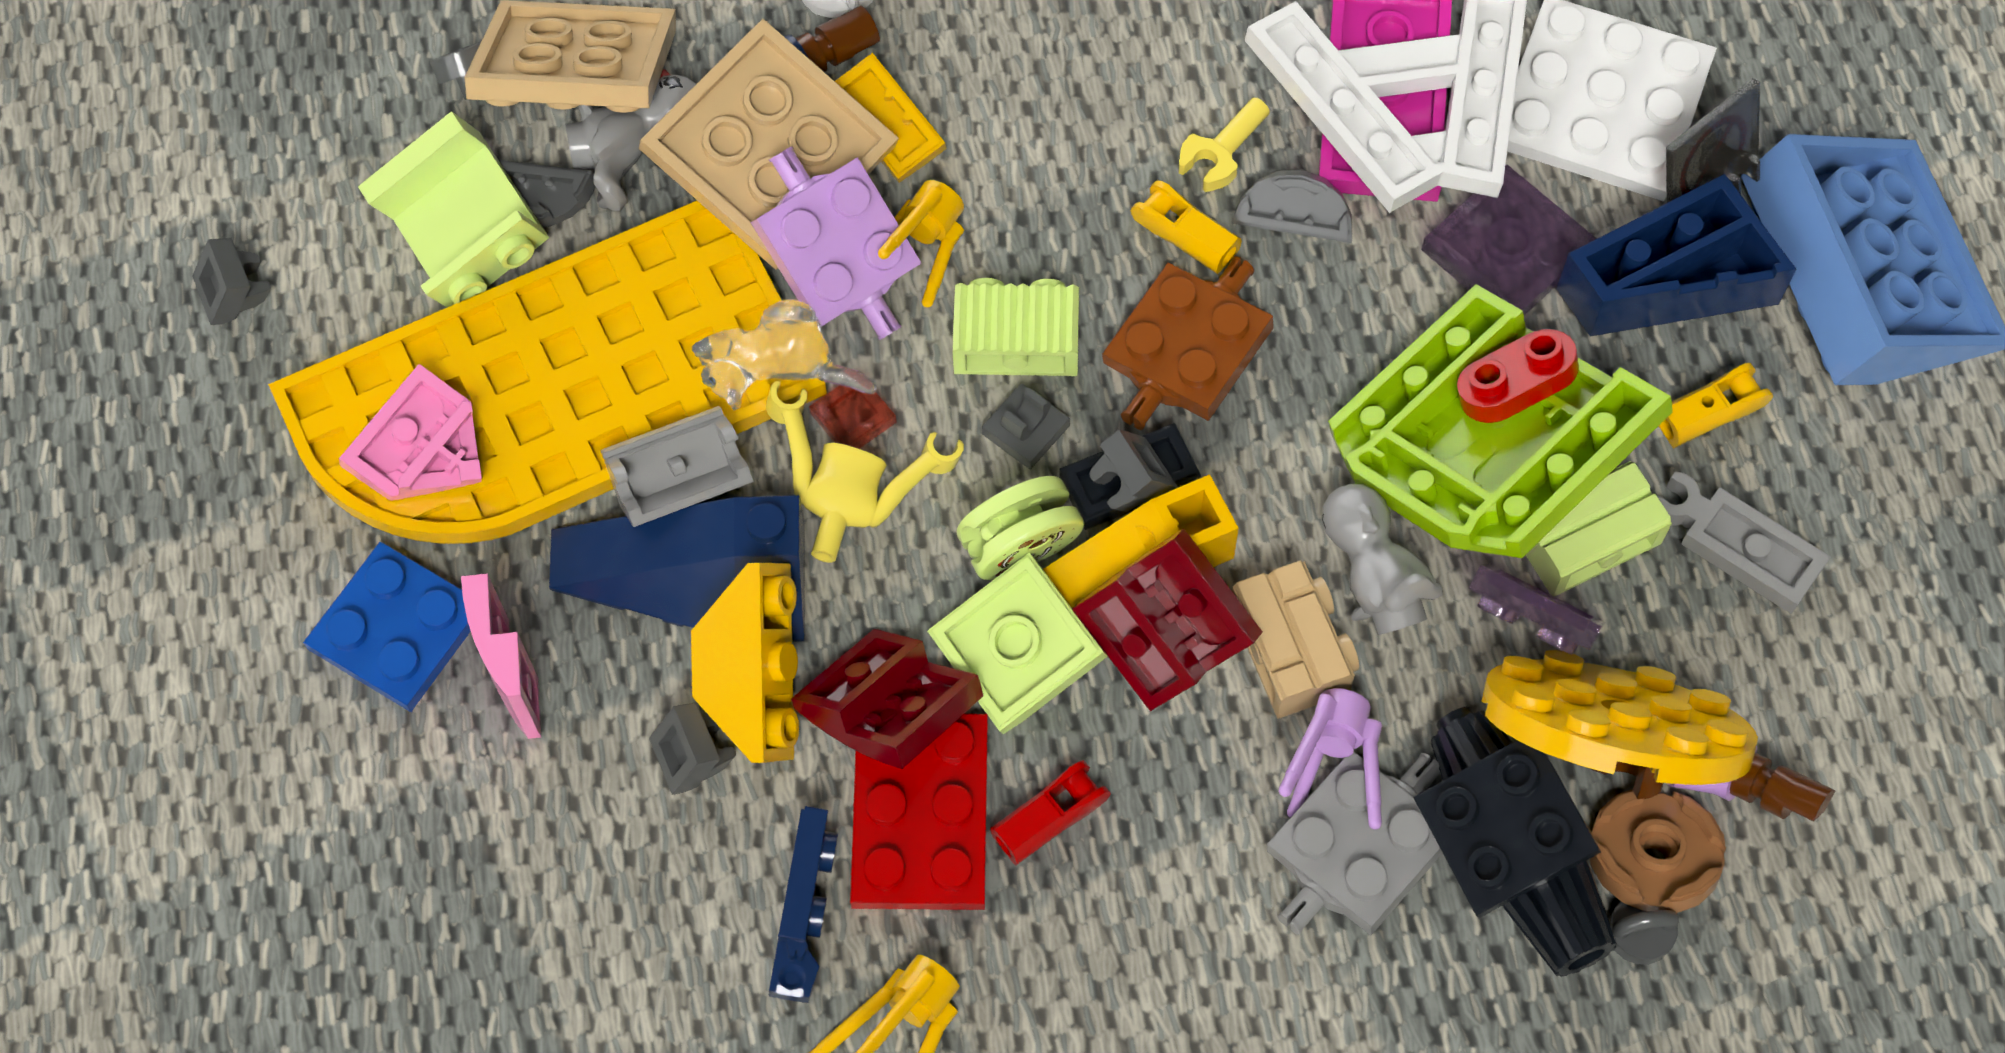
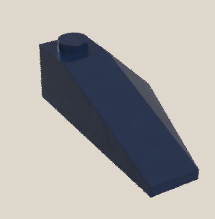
[549,495,805,642]

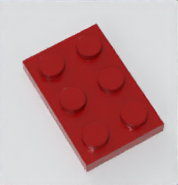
[850,714,988,910]

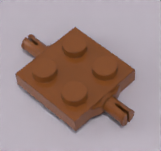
[1102,256,1274,431]

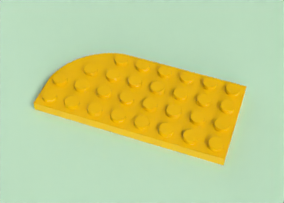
[268,201,827,544]

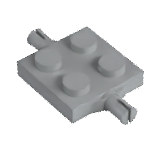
[1267,751,1443,936]

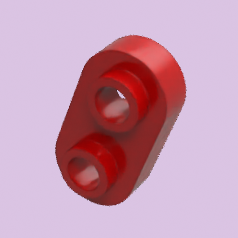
[1457,329,1579,423]

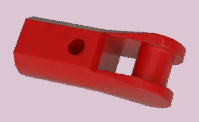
[990,760,1111,866]

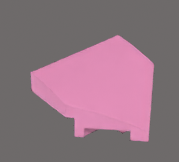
[339,364,482,501]

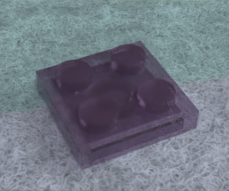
[1421,164,1597,316]
[1468,564,1606,654]

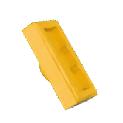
[835,53,947,183]

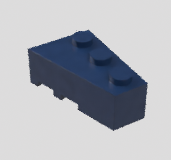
[1556,174,1796,337]

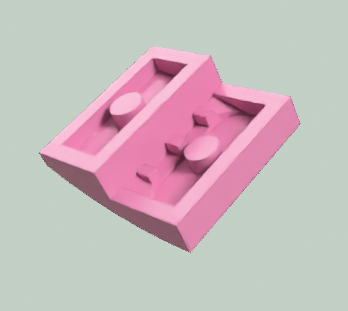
[461,573,541,739]

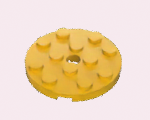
[1481,650,1758,785]

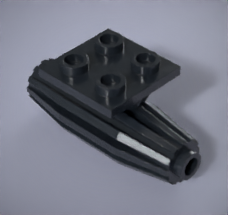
[1413,707,1617,977]

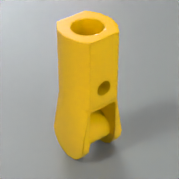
[1130,180,1242,274]
[1659,363,1773,448]

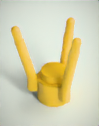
[878,180,964,307]
[809,955,960,1053]

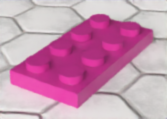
[1318,0,1452,202]

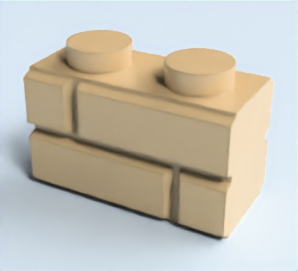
[1231,560,1359,719]

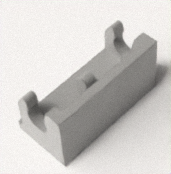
[600,406,754,527]

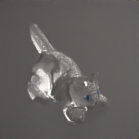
[691,299,877,410]

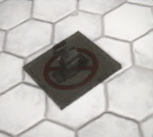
[1666,78,1760,203]

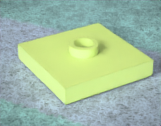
[927,553,1108,734]

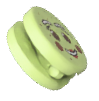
[957,476,1084,580]

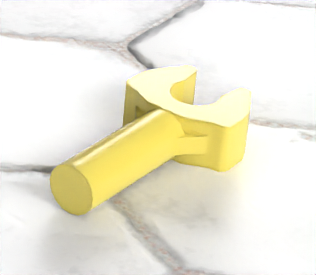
[1178,97,1270,192]

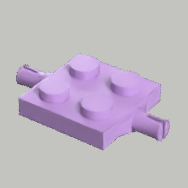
[750,146,921,340]

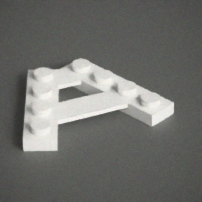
[1245,0,1527,213]

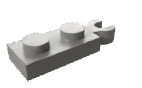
[1657,471,1831,614]

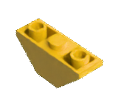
[691,563,799,763]

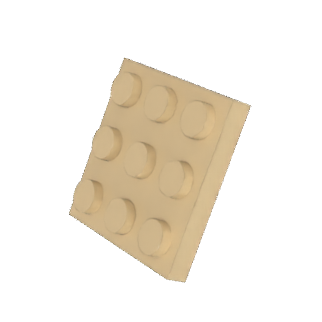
[465,0,676,113]
[639,19,899,270]

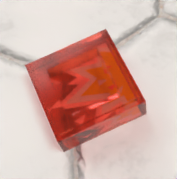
[809,372,897,449]

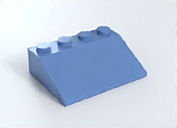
[1741,134,2005,385]

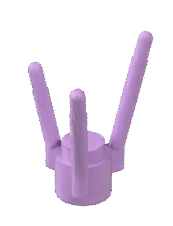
[1279,688,1382,830]

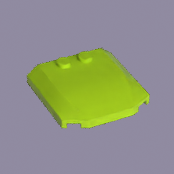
[1328,284,1673,558]

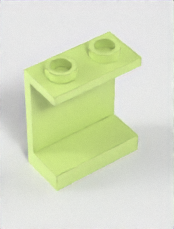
[358,111,549,307]

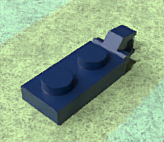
[769,806,838,1003]

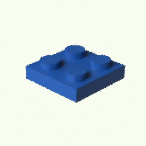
[303,542,471,712]

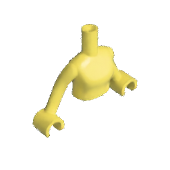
[766,380,964,563]

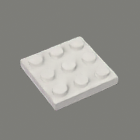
[1507,0,1717,201]

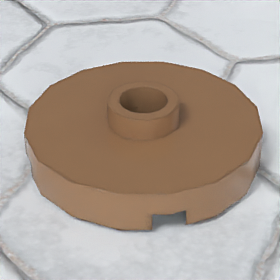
[1590,789,1726,913]

